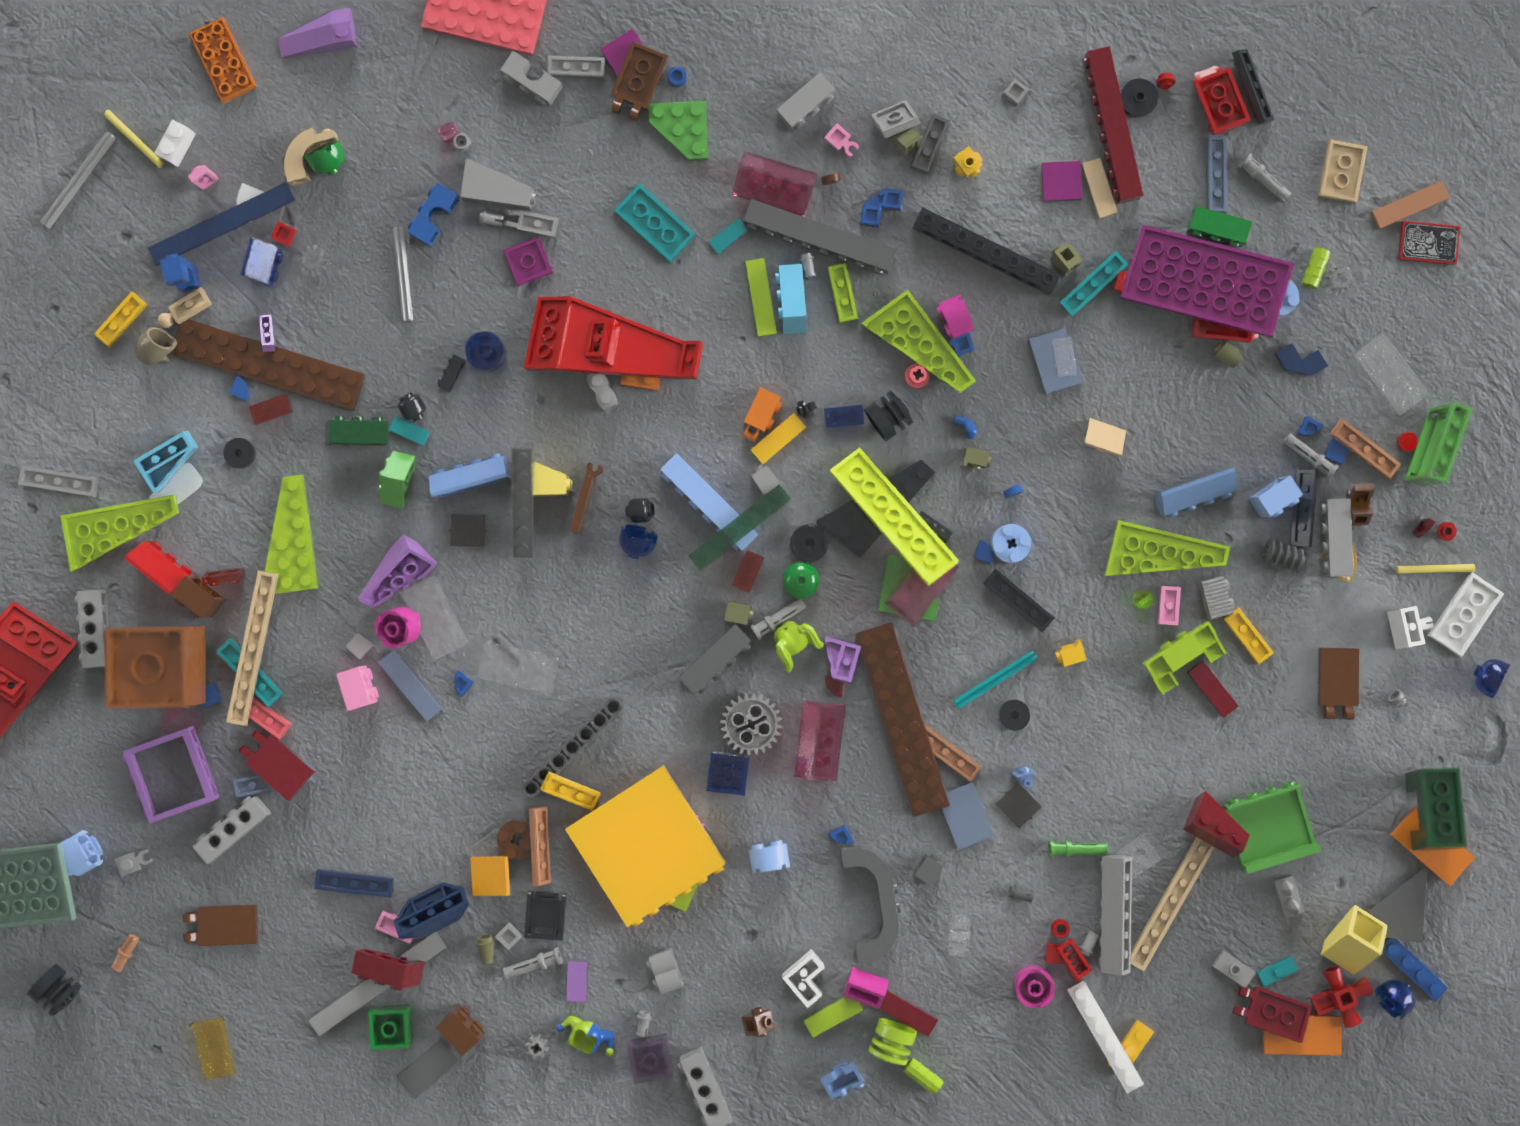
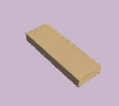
[1081,158,1118,219]

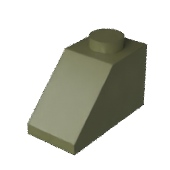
[890,128,922,157]

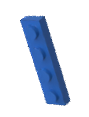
[1382,938,1448,1002]

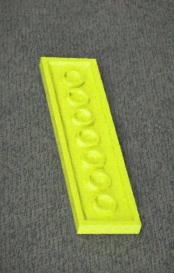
[830,448,959,586]

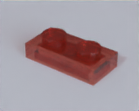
[249,394,293,425]
[732,550,764,593]
[201,567,245,586]

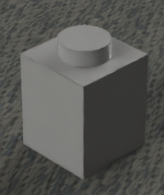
[751,465,780,496]

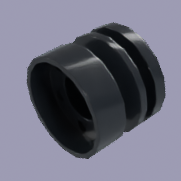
[864,390,913,442]
[27,964,82,1017]

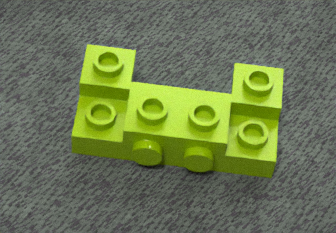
[1142,621,1227,695]

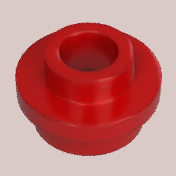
[1156,73,1176,90]
[1437,522,1457,541]
[1050,919,1070,939]

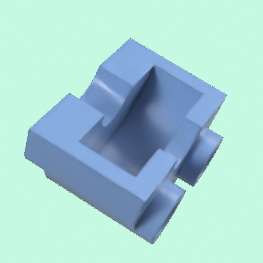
[820,1061,865,1099]

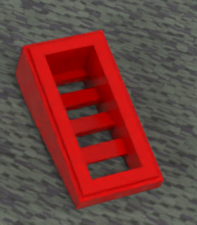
[1055,938,1093,981]

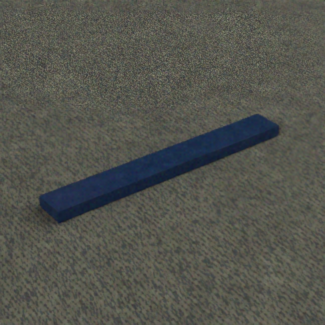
[148,182,295,266]

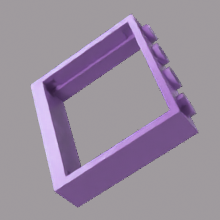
[122,726,220,824]

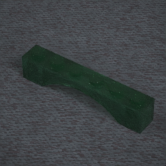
[688,484,791,572]

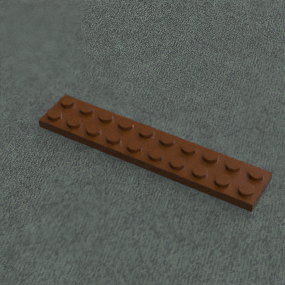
[170,319,365,411]
[855,622,950,817]

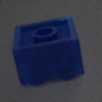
[240,237,284,287]

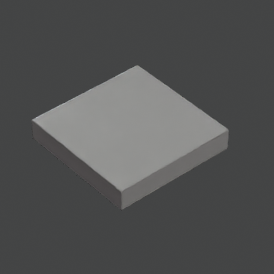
[871,100,920,139]

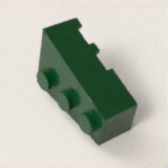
[325,416,388,446]

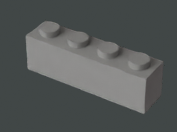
[1320,499,1354,576]

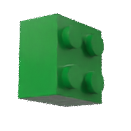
[368,1004,413,1050]

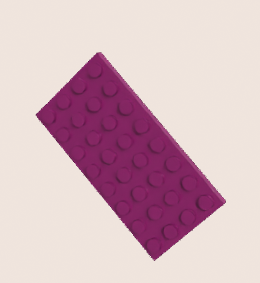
[1120,225,1295,338]

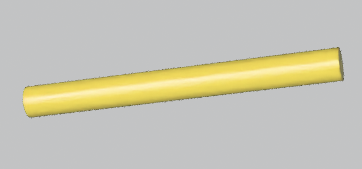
[104,110,164,168]
[1396,564,1475,574]

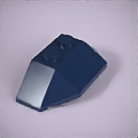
[393,882,470,939]

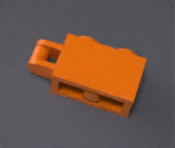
[742,387,783,442]

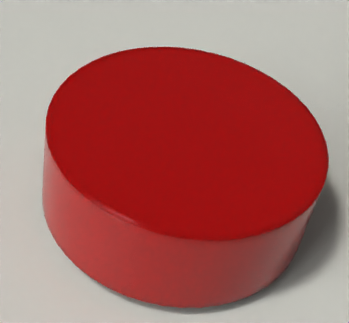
[1397,432,1418,452]

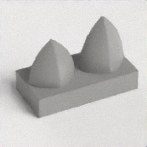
[1272,874,1304,918]

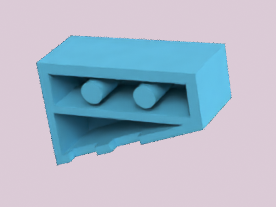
[775,264,806,334]
[133,431,198,494]

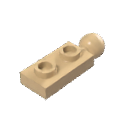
[157,287,212,328]

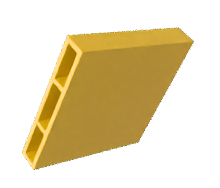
[565,765,726,927]

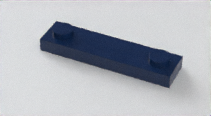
[314,869,394,898]

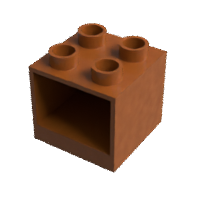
[105,626,206,708]

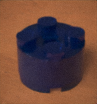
[465,331,507,372]

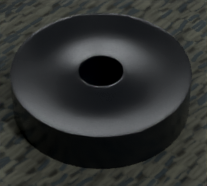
[223,438,256,469]
[999,700,1030,731]

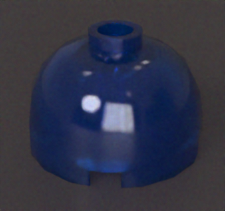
[619,524,658,559]
[1473,659,1510,699]
[1375,979,1415,1020]

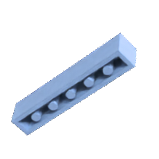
[660,453,759,551]

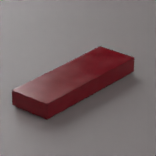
[1187,661,1238,718]
[880,990,938,1037]

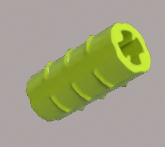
[1301,247,1331,290]
[903,1057,943,1095]

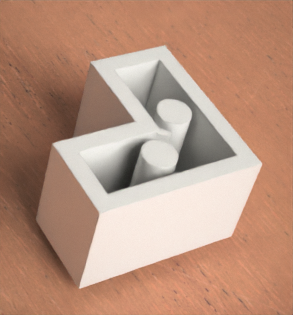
[782,949,824,1008]

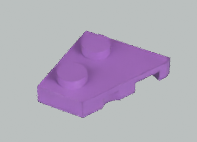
[825,637,861,684]

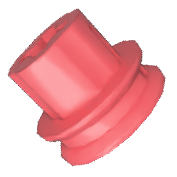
[904,364,930,389]

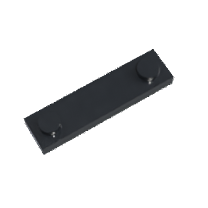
[1232,49,1274,125]
[1290,469,1318,547]
[983,569,1054,633]

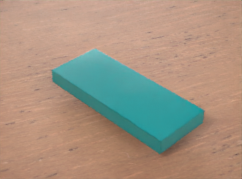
[709,218,748,254]
[389,416,430,446]
[1257,955,1298,987]

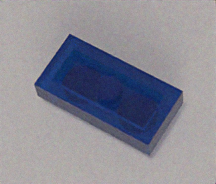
[824,405,864,428]

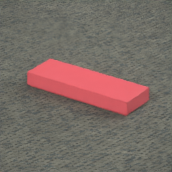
[249,696,292,740]

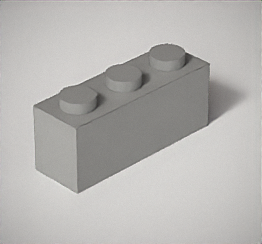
[777,72,835,131]

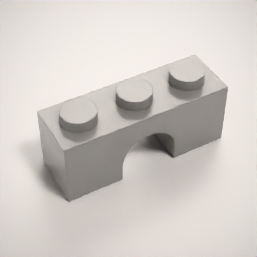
[500,51,563,106]

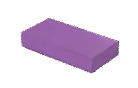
[566,961,587,1002]

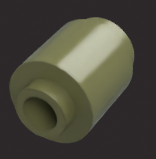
[1213,341,1243,368]

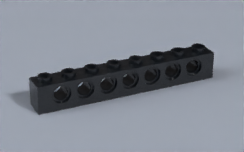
[912,207,1061,295]

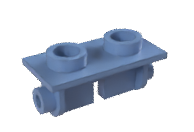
[1011,766,1035,789]

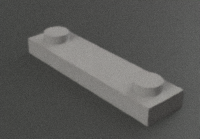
[18,466,99,497]

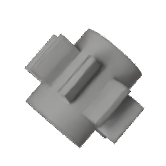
[525,1034,549,1060]

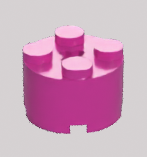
[936,294,975,339]
[375,606,421,649]
[1013,964,1054,1008]

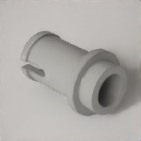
[479,211,504,227]
[799,253,816,278]
[1079,931,1100,957]
[636,1011,652,1037]

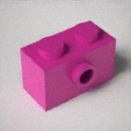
[843,967,889,1009]

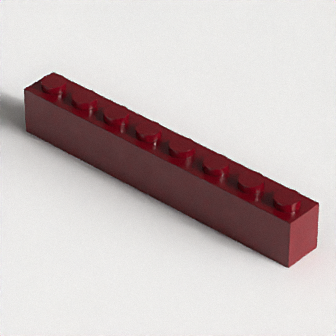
[1082,46,1144,204]

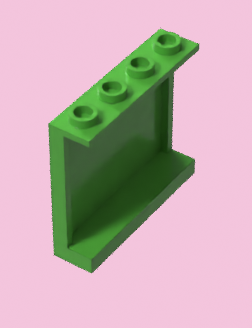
[1223,781,1321,874]

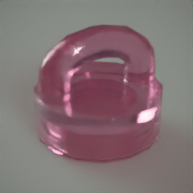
[438,122,459,143]

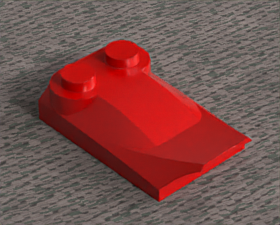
[1193,66,1251,135]
[1192,318,1259,343]

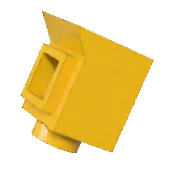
[1055,639,1087,667]

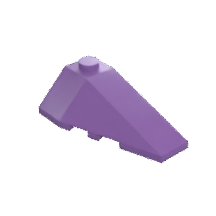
[278,8,357,58]
[358,534,437,608]

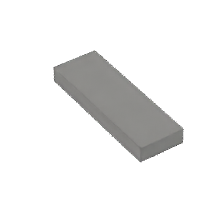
[547,56,605,78]

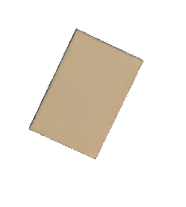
[1318,139,1368,204]

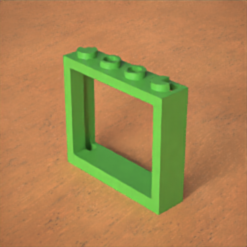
[1404,402,1473,487]

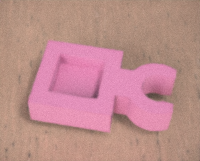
[824,123,859,158]

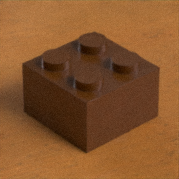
[171,576,226,619]
[436,1004,485,1056]

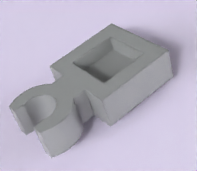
[115,849,153,877]

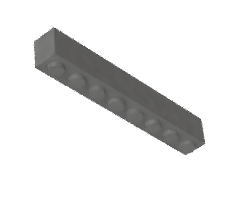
[744,199,896,275]

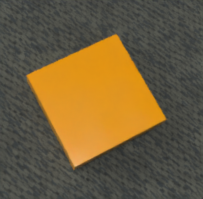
[470,856,510,896]

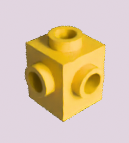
[952,146,983,180]

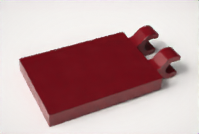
[238,730,315,802]
[1232,986,1312,1043]

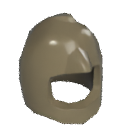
[135,327,178,365]

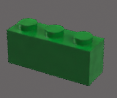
[1186,206,1252,248]

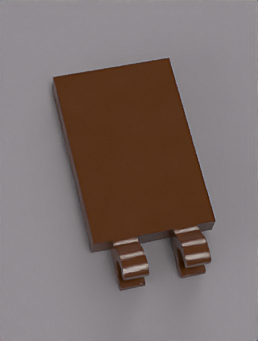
[611,42,668,122]
[570,462,603,534]
[1318,648,1359,720]
[183,904,258,946]

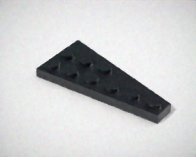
[817,460,935,559]

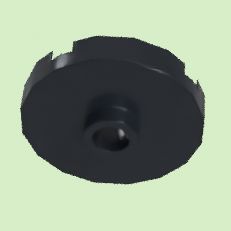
[1121,78,1158,118]
[790,524,828,562]

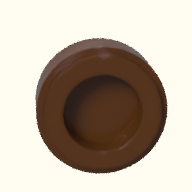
[821,173,841,185]

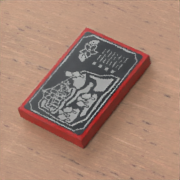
[1398,221,1461,265]

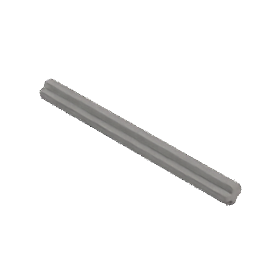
[40,132,115,228]

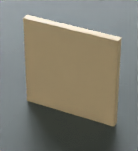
[1084,418,1126,457]

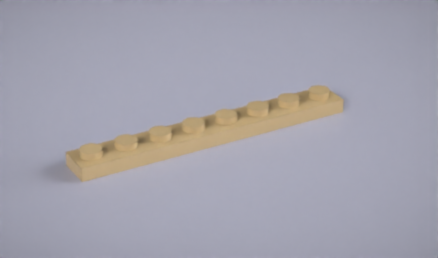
[226,571,279,726]
[1131,837,1214,971]

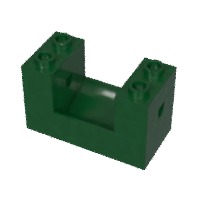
[1405,768,1467,851]

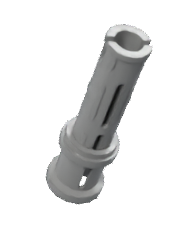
[1238,153,1291,202]
[1283,433,1338,479]
[750,599,806,640]
[503,947,563,980]

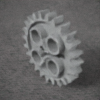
[720,693,782,755]

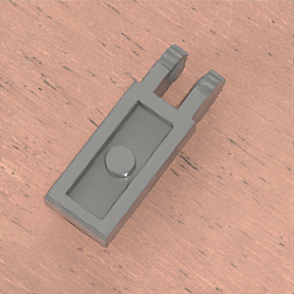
[503,209,559,238]

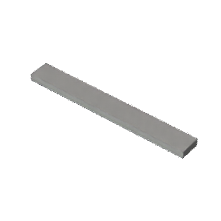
[308,932,447,1036]

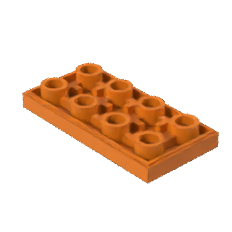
[188,17,257,103]
[1390,806,1475,886]
[1263,1015,1342,1055]

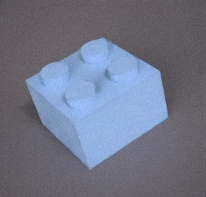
[1248,476,1303,519]

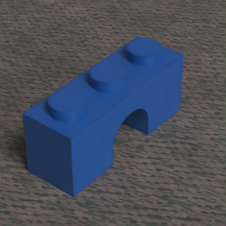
[408,183,460,247]
[160,254,201,292]

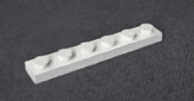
[1067,980,1144,1093]

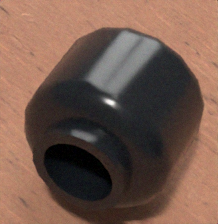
[397,392,426,422]
[625,498,655,523]

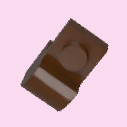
[1346,483,1375,526]

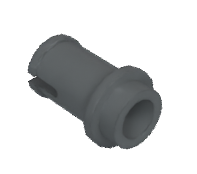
[1008,885,1034,903]

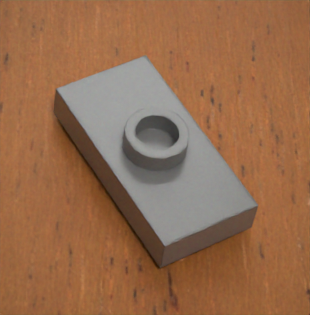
[1212,950,1256,988]

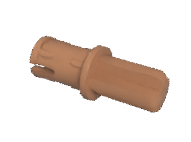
[110,934,139,972]

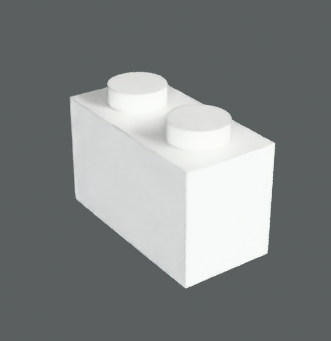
[154,119,196,167]

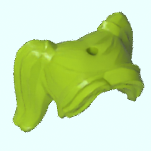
[773,620,824,672]

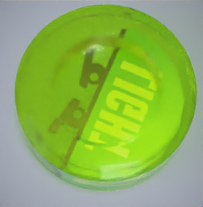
[1133,590,1154,609]

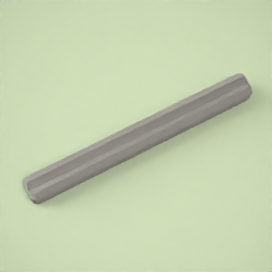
[392,227,413,322]

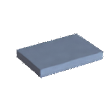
[1028,328,1083,395]
[942,782,994,850]

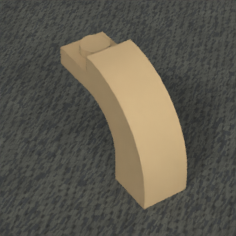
[284,128,339,186]

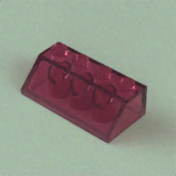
[732,151,818,217]
[884,565,959,627]
[794,700,846,781]

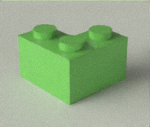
[378,451,415,509]

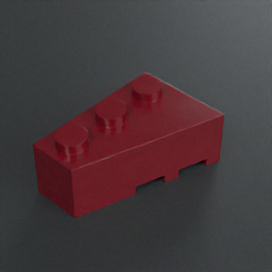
[1183,791,1250,858]
[351,948,425,991]

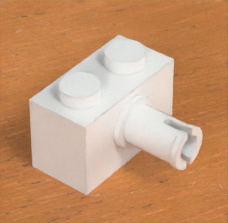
[1387,606,1433,649]

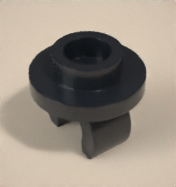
[796,400,817,419]

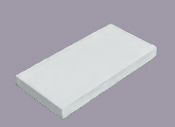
[1428,572,1504,657]

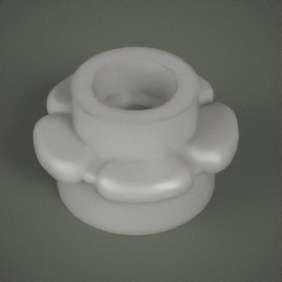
[452,133,471,152]
[1388,689,1407,707]

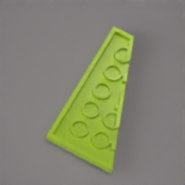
[861,290,976,393]
[265,475,319,594]
[60,495,179,572]
[1104,520,1230,576]

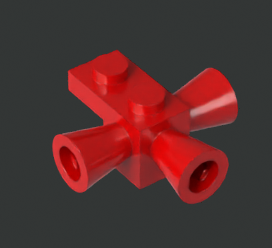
[1309,966,1374,1028]

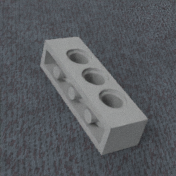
[75,590,109,668]
[193,796,271,865]
[678,1047,732,1126]

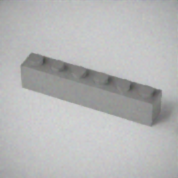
[1099,855,1132,976]

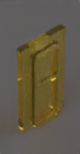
[192,1016,236,1080]

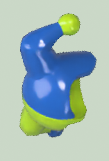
[556,1015,615,1057]

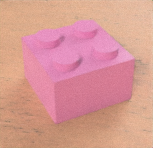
[336,665,379,711]

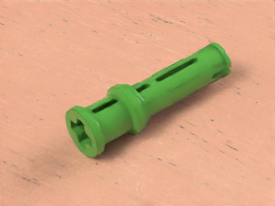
[1048,840,1108,858]

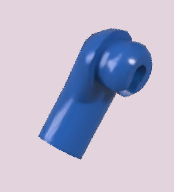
[953,415,977,439]

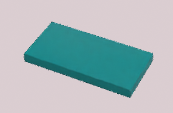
[614,183,696,263]

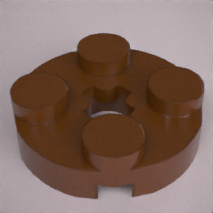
[497,820,531,859]

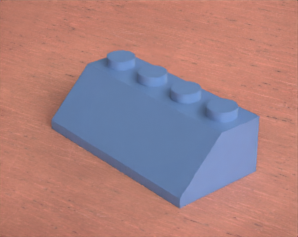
[429,454,511,499]
[1153,467,1237,518]

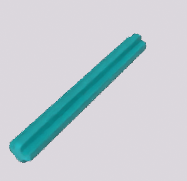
[953,651,1037,709]

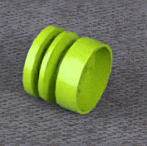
[868,1018,917,1065]

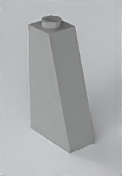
[460,159,536,210]

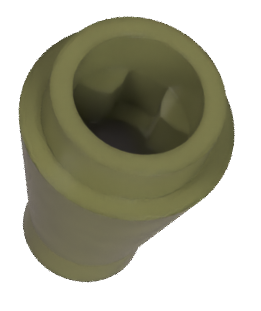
[476,934,495,965]

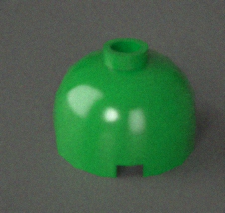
[304,141,345,176]
[782,562,820,599]

